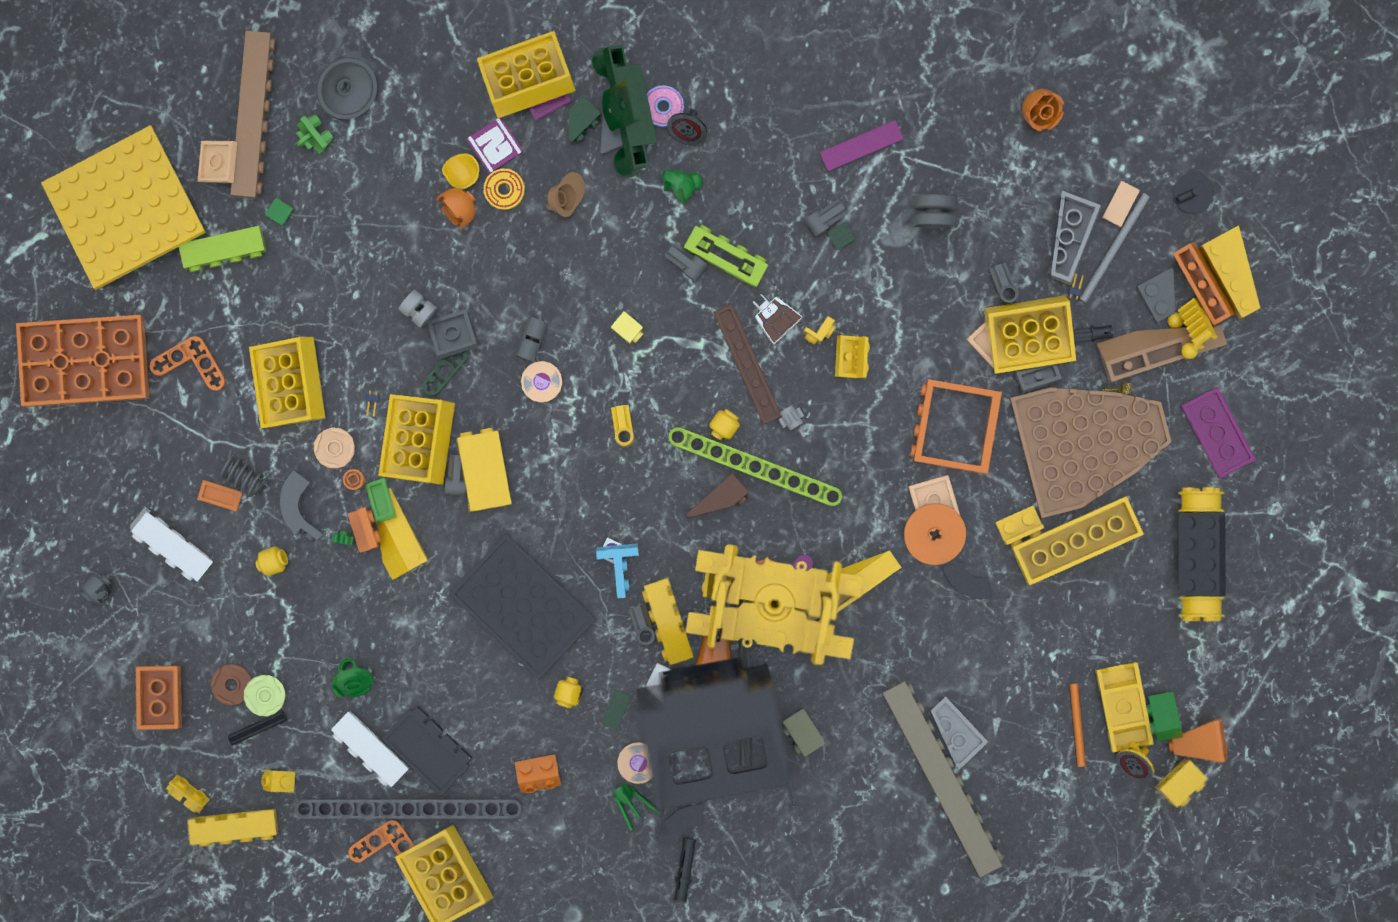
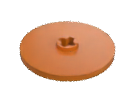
[904,503,966,565]

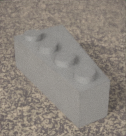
[1051,191,1101,285]

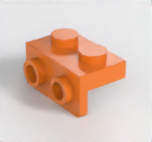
[348,507,381,553]
[515,754,561,793]

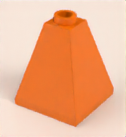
[1169,717,1228,762]

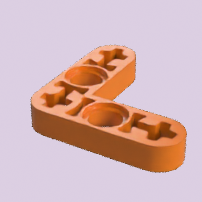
[150,336,226,391]
[348,820,415,862]

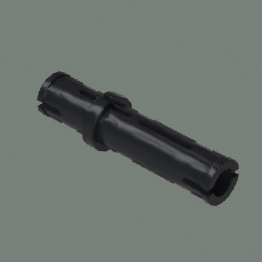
[674,838,696,902]

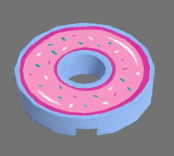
[647,85,684,127]

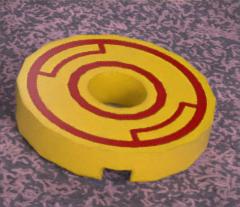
[484,169,525,210]

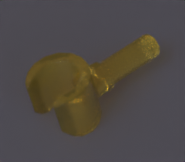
[1103,382,1133,395]

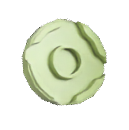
[243,675,285,716]

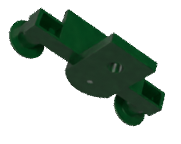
[592,45,657,178]

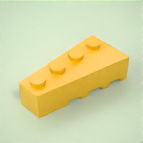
[1199,226,1260,320]
[642,578,694,665]
[188,809,278,847]

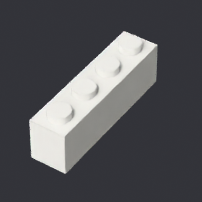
[331,711,410,787]

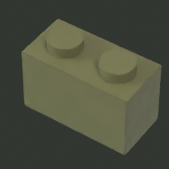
[781,708,826,757]

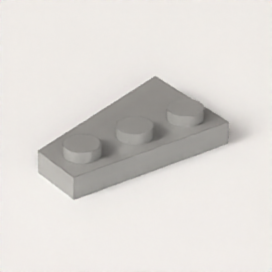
[930,697,988,770]

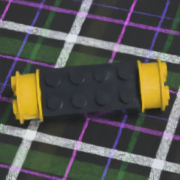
[1178,487,1226,621]

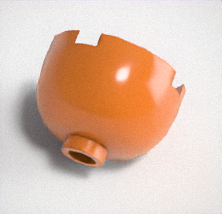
[1022,89,1064,131]
[436,188,476,230]

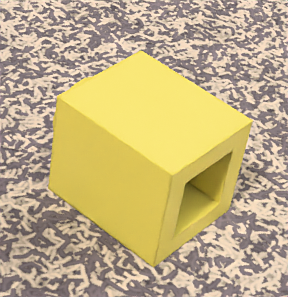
[611,312,644,344]

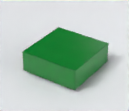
[265,198,294,226]

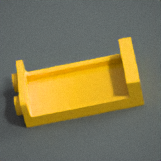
[456,428,511,512]

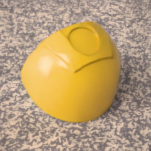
[442,154,479,189]

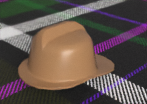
[546,172,585,217]

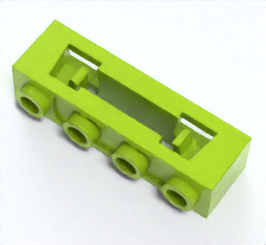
[684,225,768,288]

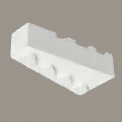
[130,507,213,582]

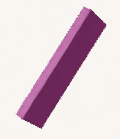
[820,120,903,172]

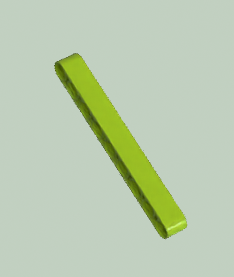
[669,427,842,506]

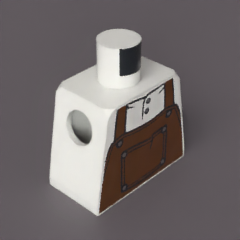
[753,294,803,345]

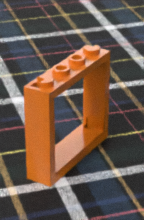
[910,379,1002,474]

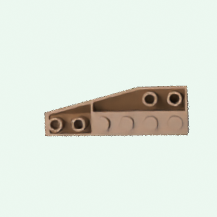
[1096,325,1227,383]

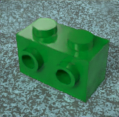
[1146,692,1182,742]

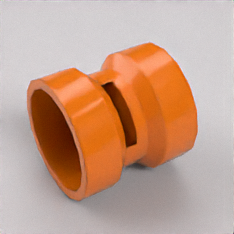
[343,469,365,490]

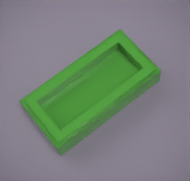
[365,478,396,524]

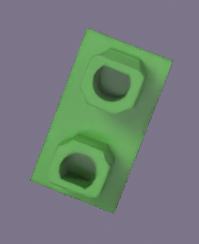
[296,114,333,155]

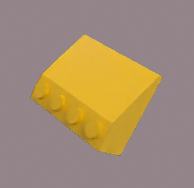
[477,31,576,118]
[984,295,1076,374]
[249,337,325,429]
[378,394,455,485]
[395,824,493,922]

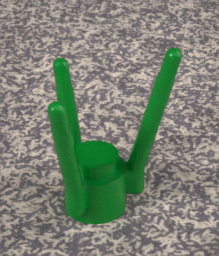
[613,783,657,831]

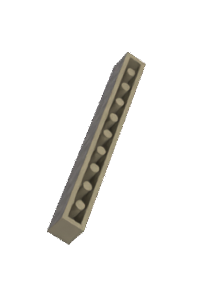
[882,681,1003,878]

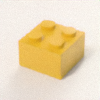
[1155,758,1207,807]

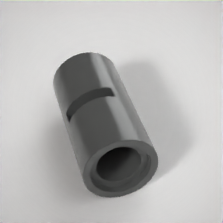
[515,316,548,362]

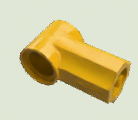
[611,405,635,447]

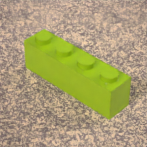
[179,226,267,272]

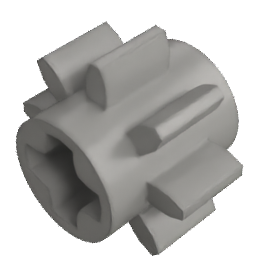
[778,405,804,430]

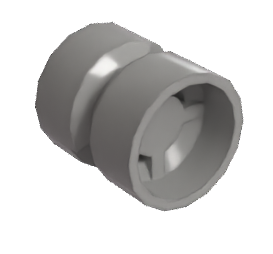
[398,289,437,328]

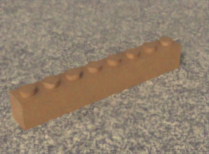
[231,31,276,199]

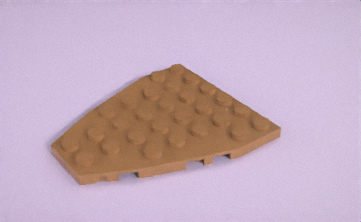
[1010,388,1171,518]

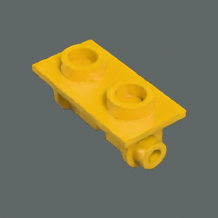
[166,775,210,814]

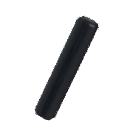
[228,711,287,745]

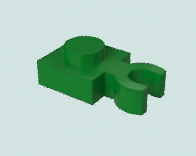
[332,531,355,545]

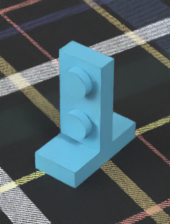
[596,543,638,598]

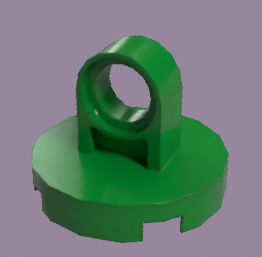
[331,657,374,698]

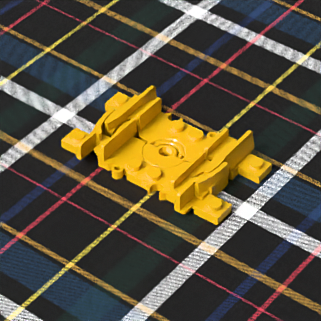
[686,544,864,665]

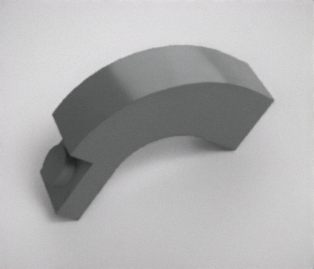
[280,470,325,542]

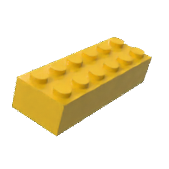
[1011,496,1144,585]

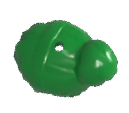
[662,169,703,203]

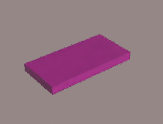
[1181,387,1256,479]

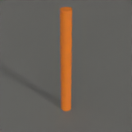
[1070,683,1086,767]

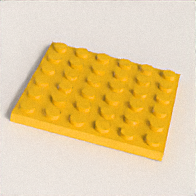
[41,125,206,290]

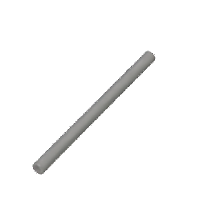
[1079,193,1150,303]

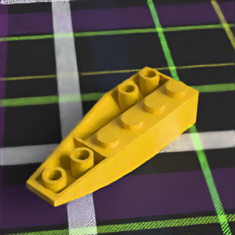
[776,550,902,622]

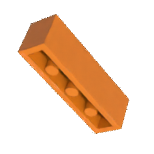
[1173,242,1236,326]

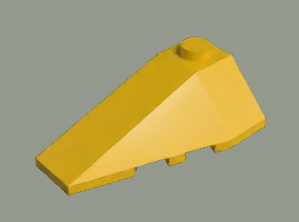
[376,488,429,580]

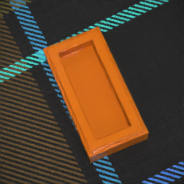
[197,480,243,512]

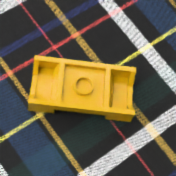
[1095,662,1154,752]

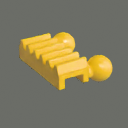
[1167,298,1217,359]

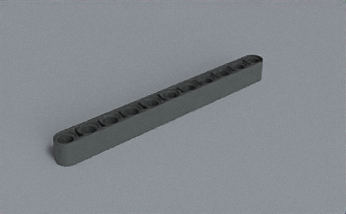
[294,799,522,819]

